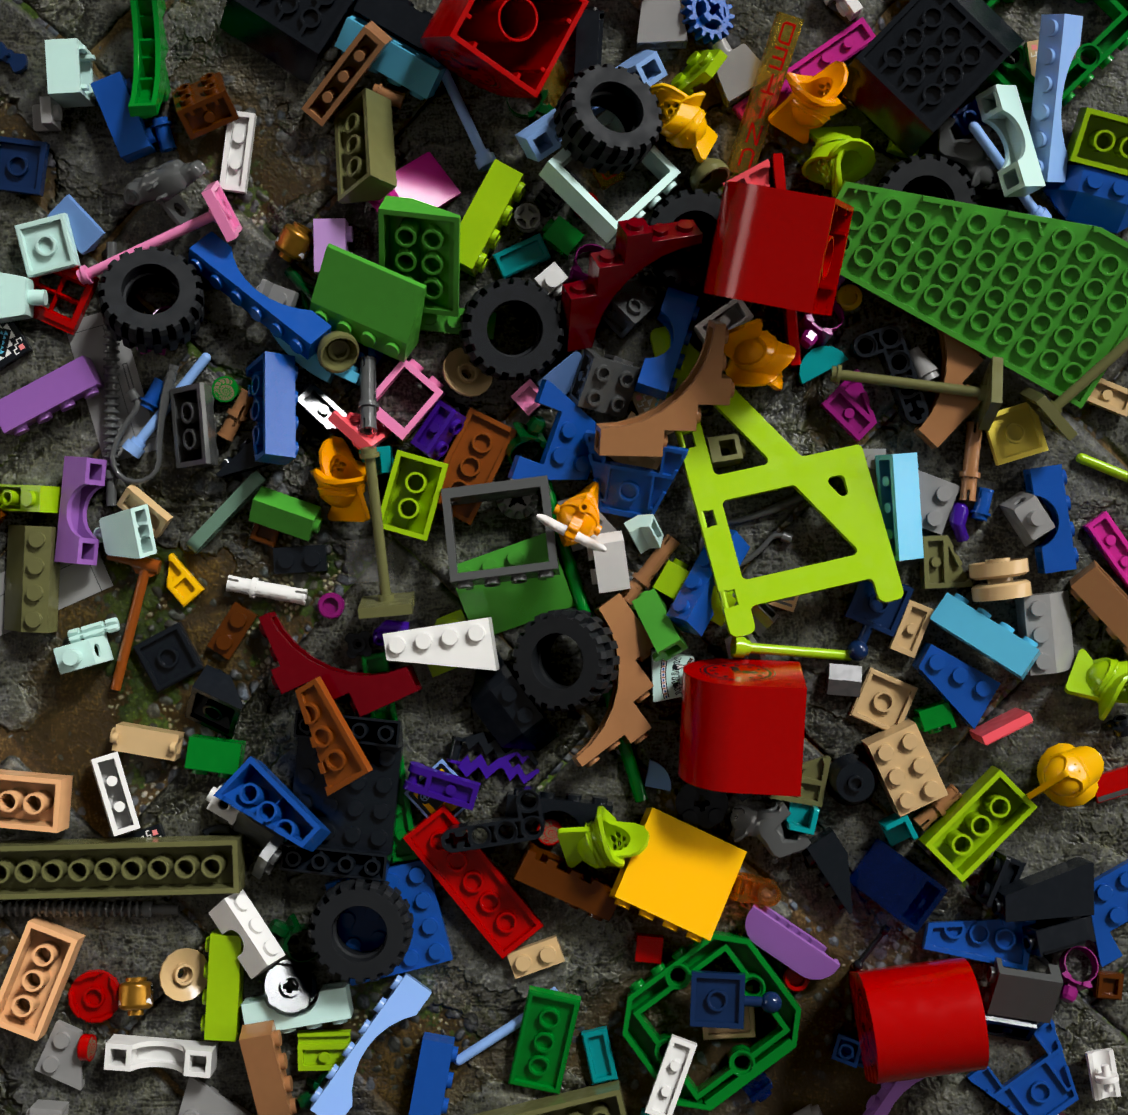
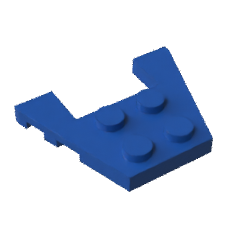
[508,379,596,480]
[585,430,689,518]
[1090,859,1128,967]
[966,1019,1079,1115]

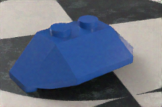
[1043,165,1128,235]

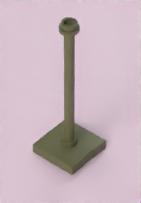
[1019,336,1128,441]
[830,356,1003,431]
[358,446,416,619]

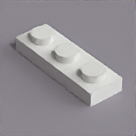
[219,111,257,194]
[645,1034,697,1115]

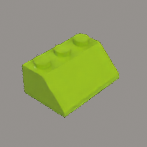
[381,450,449,541]

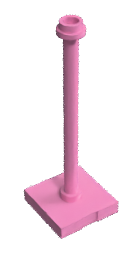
[76,180,243,285]

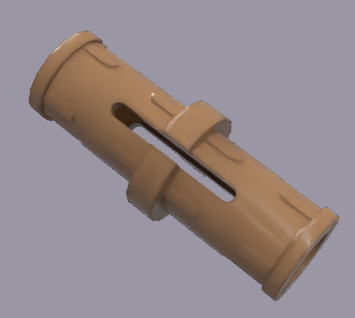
[217,388,254,442]
[912,784,962,831]

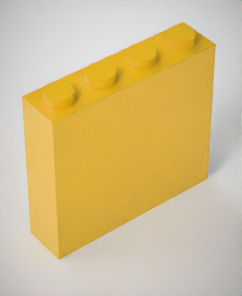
[609,807,747,943]

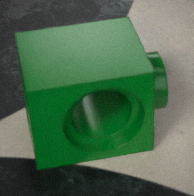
[542,215,584,260]

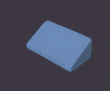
[47,194,106,255]
[536,350,582,394]

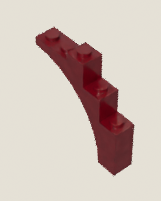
[560,218,703,352]
[258,612,422,717]

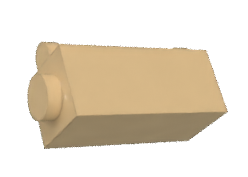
[110,722,185,761]

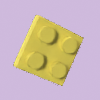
[985,402,1049,466]

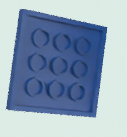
[325,859,453,986]

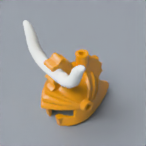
[536,481,607,552]

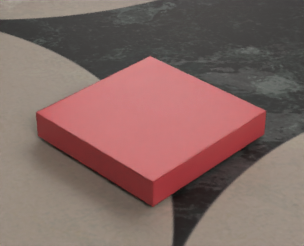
[969,707,1034,745]

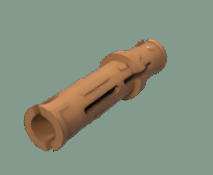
[959,422,983,502]
[621,534,680,606]

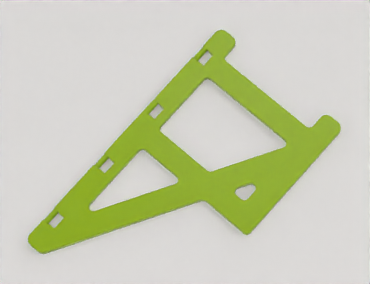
[650,326,904,638]

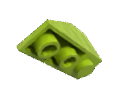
[0,484,61,513]

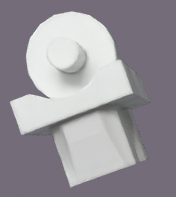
[1085,1047,1121,1101]

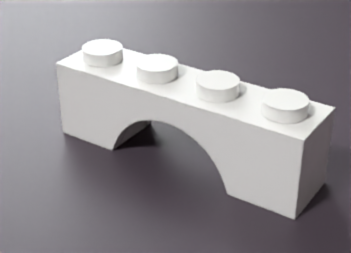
[104,1034,219,1078]

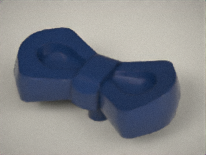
[0,42,28,75]

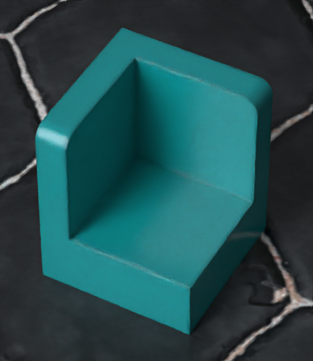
[359,446,394,475]
[784,802,820,835]
[878,813,919,846]

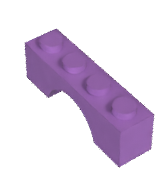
[54,456,107,565]

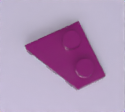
[820,368,877,442]

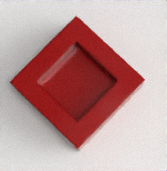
[635,933,664,964]

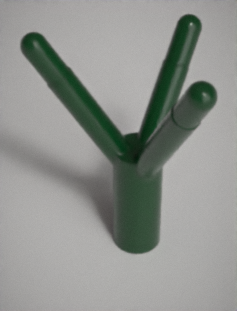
[284,266,315,310]

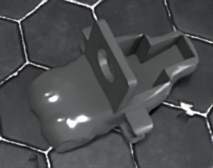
[123,159,207,226]

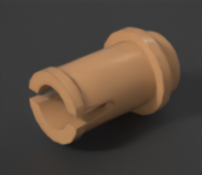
[372,82,406,110]

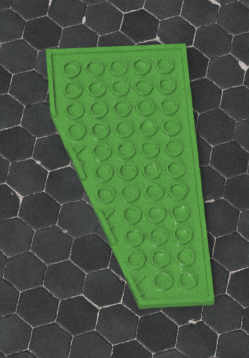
[835,181,1128,409]

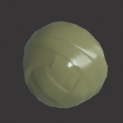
[689,158,730,194]
[316,331,359,373]

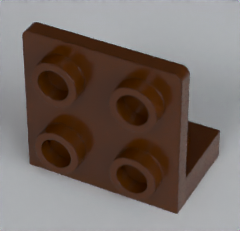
[172,72,240,140]

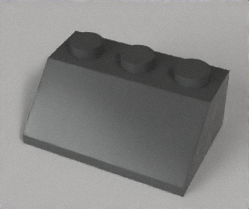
[170,383,219,469]

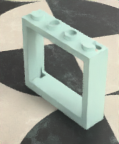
[539,110,681,244]

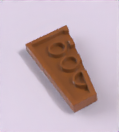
[295,676,373,796]

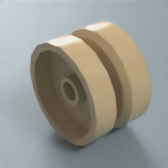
[968,557,1032,602]

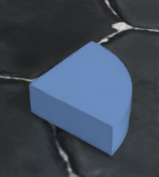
[644,759,671,791]

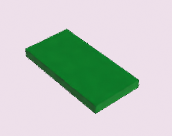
[508,985,581,1094]

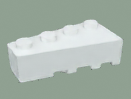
[383,617,500,671]

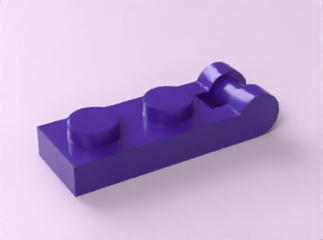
[403,761,481,810]

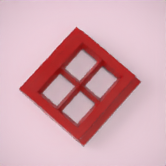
[29,267,100,336]

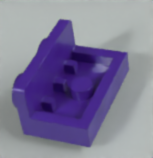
[410,399,467,461]

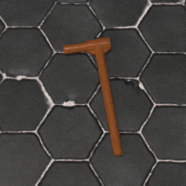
[107,555,162,691]

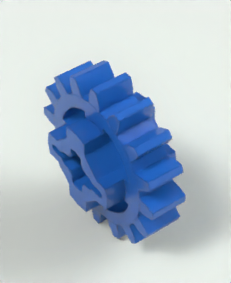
[680,0,735,44]

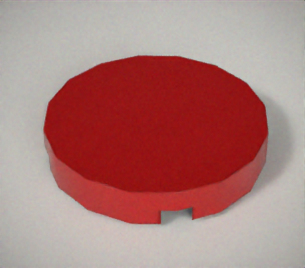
[68,969,120,1024]

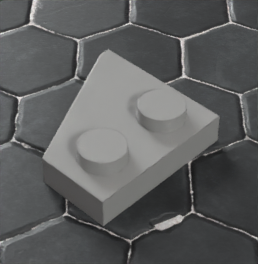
[918,470,960,535]
[35,1020,85,1091]

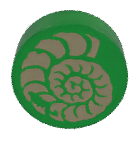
[212,376,240,403]

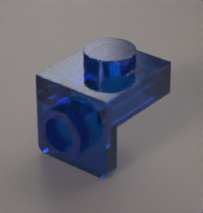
[741,1060,773,1103]

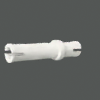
[226,575,308,606]

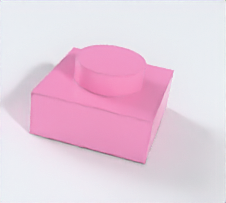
[511,379,541,416]

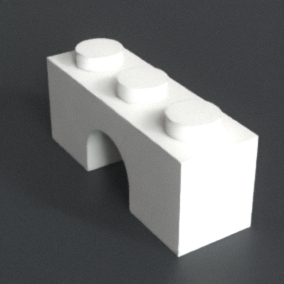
[208,890,286,979]

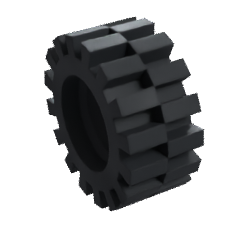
[534,166,581,217]

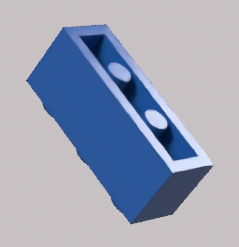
[90,71,157,164]
[409,1032,459,1115]

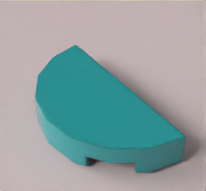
[798,346,848,385]

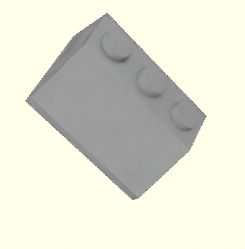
[1015,590,1075,676]

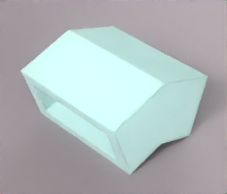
[624,514,664,554]

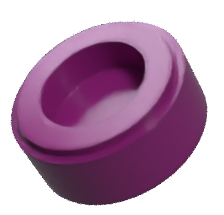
[318,592,345,619]

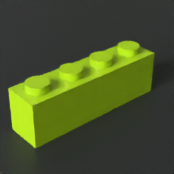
[201,928,244,1042]

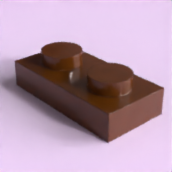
[207,601,259,660]

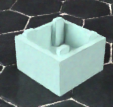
[45,38,96,108]

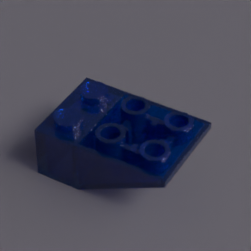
[850,838,948,933]

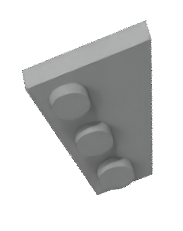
[178,1077,254,1115]

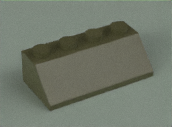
[334,87,397,204]
[4,525,60,633]

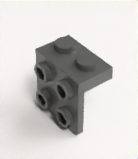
[233,811,285,880]

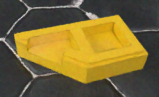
[166,553,205,607]

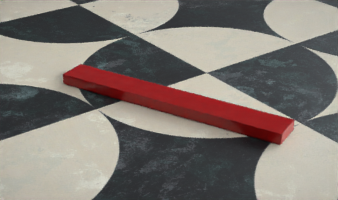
[769,153,801,368]

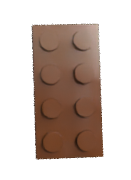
[437,407,517,525]

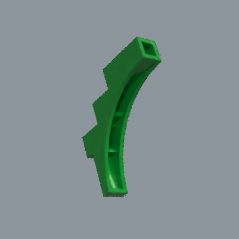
[128,0,171,119]

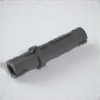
[358,356,379,435]

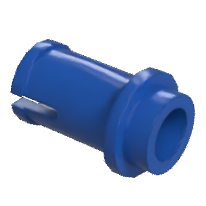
[151,116,177,153]
[140,377,164,413]
[970,487,994,522]

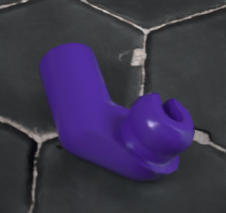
[949,502,969,542]
[373,620,410,646]

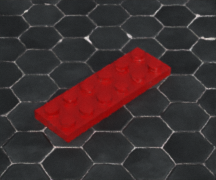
[403,803,543,959]

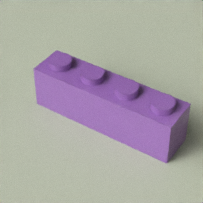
[0,355,105,436]

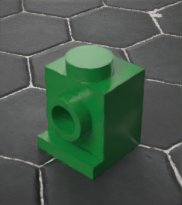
[912,699,957,734]

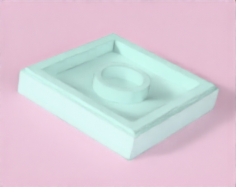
[14,213,81,279]

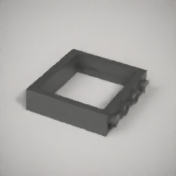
[441,475,560,590]

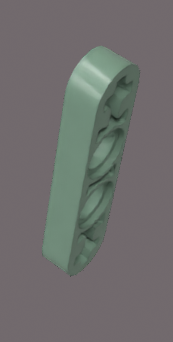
[186,471,267,554]

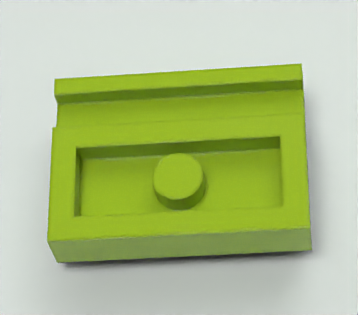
[297,1029,351,1071]

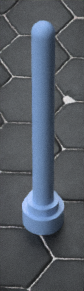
[432,57,496,172]
[969,121,1052,218]
[122,353,211,459]
[455,987,558,1066]

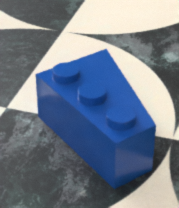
[912,642,1001,729]

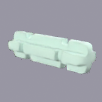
[67,617,120,644]

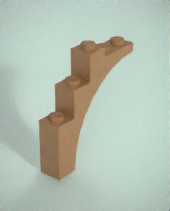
[594,320,735,457]
[913,328,984,449]
[572,593,654,768]

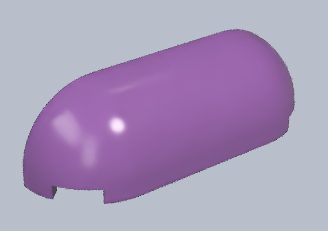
[745,904,840,980]

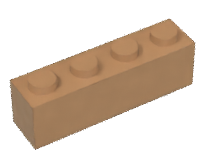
[301,21,392,126]
[1069,560,1128,655]
[239,1020,299,1115]

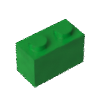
[184,734,246,779]

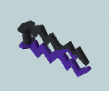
[446,732,540,784]

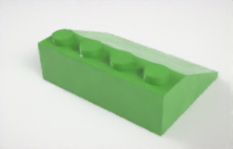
[378,196,461,317]
[310,243,427,362]
[448,533,575,635]

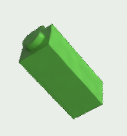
[249,486,323,541]
[630,588,688,662]

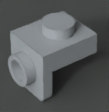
[32,96,63,132]

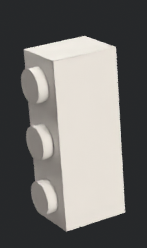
[90,751,140,836]

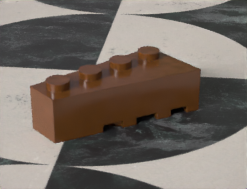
[514,841,617,921]

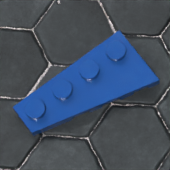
[921,919,1036,971]

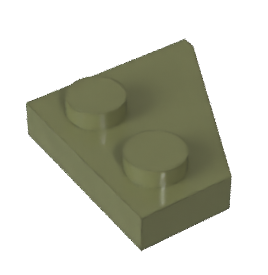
[920,535,973,589]
[769,755,831,807]

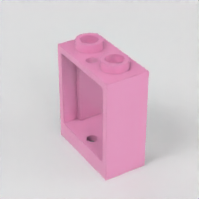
[376,358,445,442]

